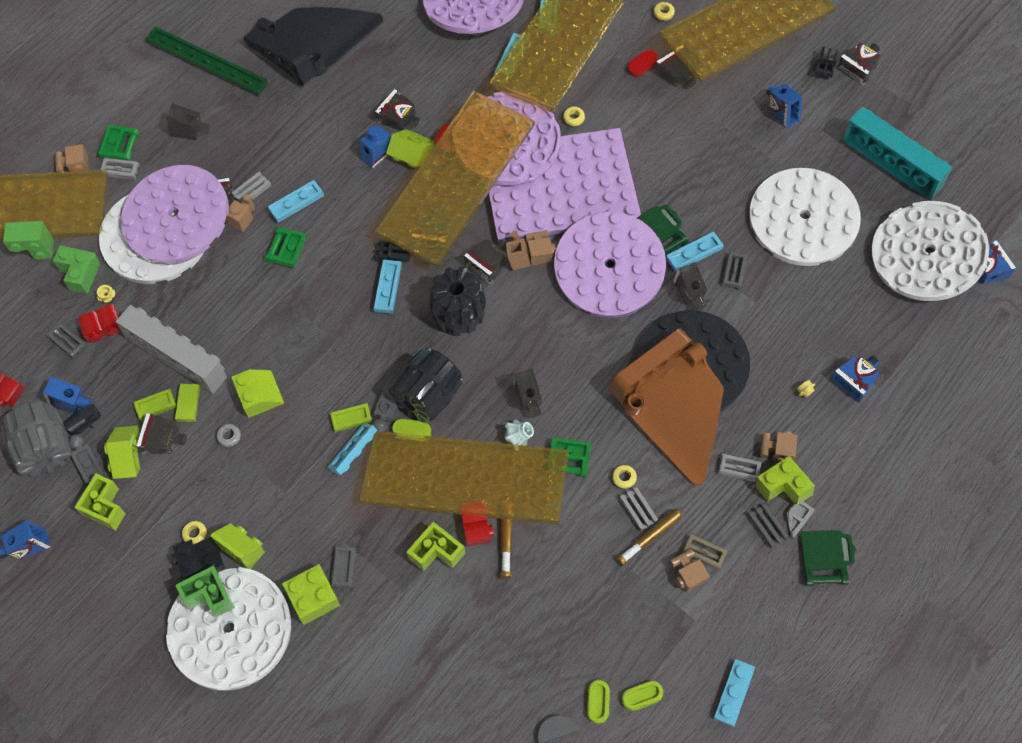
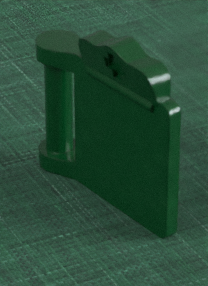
[637,205,689,255]
[801,530,856,587]

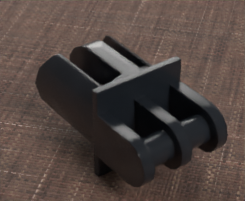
[815,47,839,78]
[376,239,412,262]
[63,404,101,436]

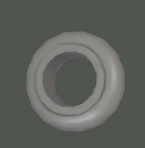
[217,424,241,447]

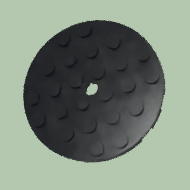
[635,310,750,411]

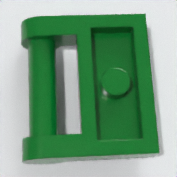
[98,125,140,161]
[263,227,307,268]
[548,438,591,478]

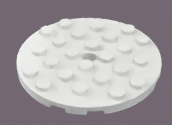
[749,168,861,266]
[99,194,204,284]
[872,201,989,301]
[166,567,291,691]

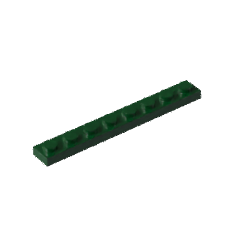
[145,26,268,96]

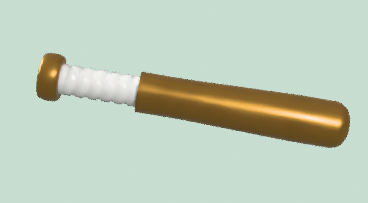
[500,500,513,579]
[616,509,682,566]

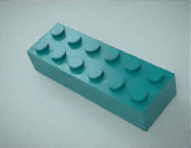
[843,106,952,201]

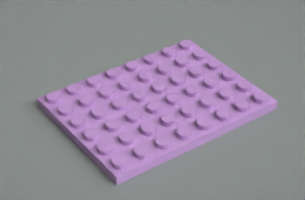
[486,128,641,243]

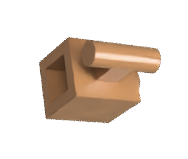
[55,144,89,174]
[226,194,255,232]
[526,230,556,266]
[506,231,531,270]
[760,431,798,462]
[670,549,710,593]

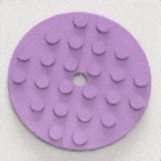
[423,0,524,34]
[453,92,561,185]
[121,165,229,264]
[554,212,666,318]

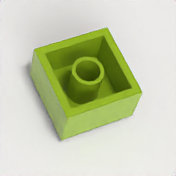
[282,564,341,625]

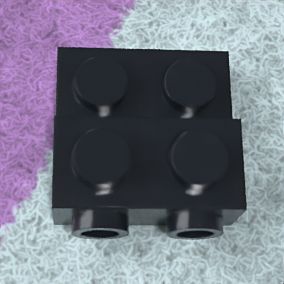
[171,537,226,581]

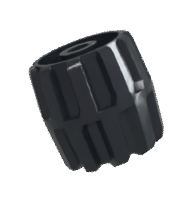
[430,267,486,336]
[389,348,463,423]

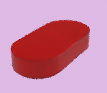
[628,50,658,77]

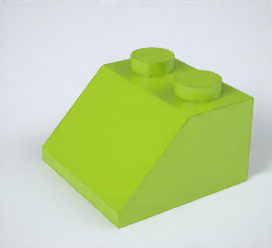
[386,129,435,168]
[232,369,284,418]
[210,523,265,569]

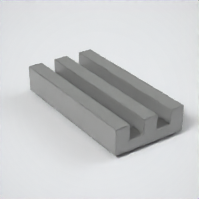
[99,158,140,180]
[232,172,272,204]
[718,454,762,482]
[620,487,658,531]

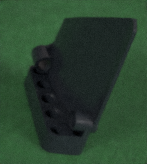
[243,7,383,86]

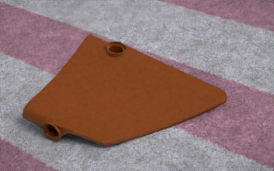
[609,328,724,485]

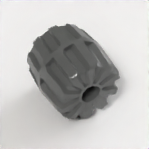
[2,401,71,477]

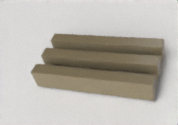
[682,534,728,570]

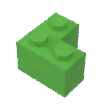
[3,221,54,260]
[53,245,101,295]
[176,566,235,617]

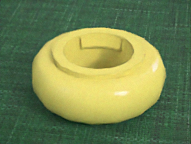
[653,2,675,21]
[563,107,585,126]
[612,465,637,489]
[182,521,207,544]

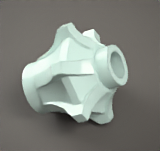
[505,419,534,450]

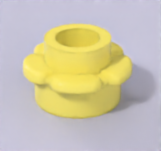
[97,285,115,303]
[797,380,815,397]

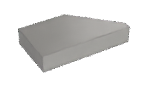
[786,501,815,539]

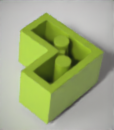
[104,426,141,479]
[756,456,815,504]
[74,473,126,531]
[407,522,466,571]

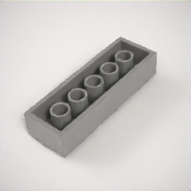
[116,305,227,394]

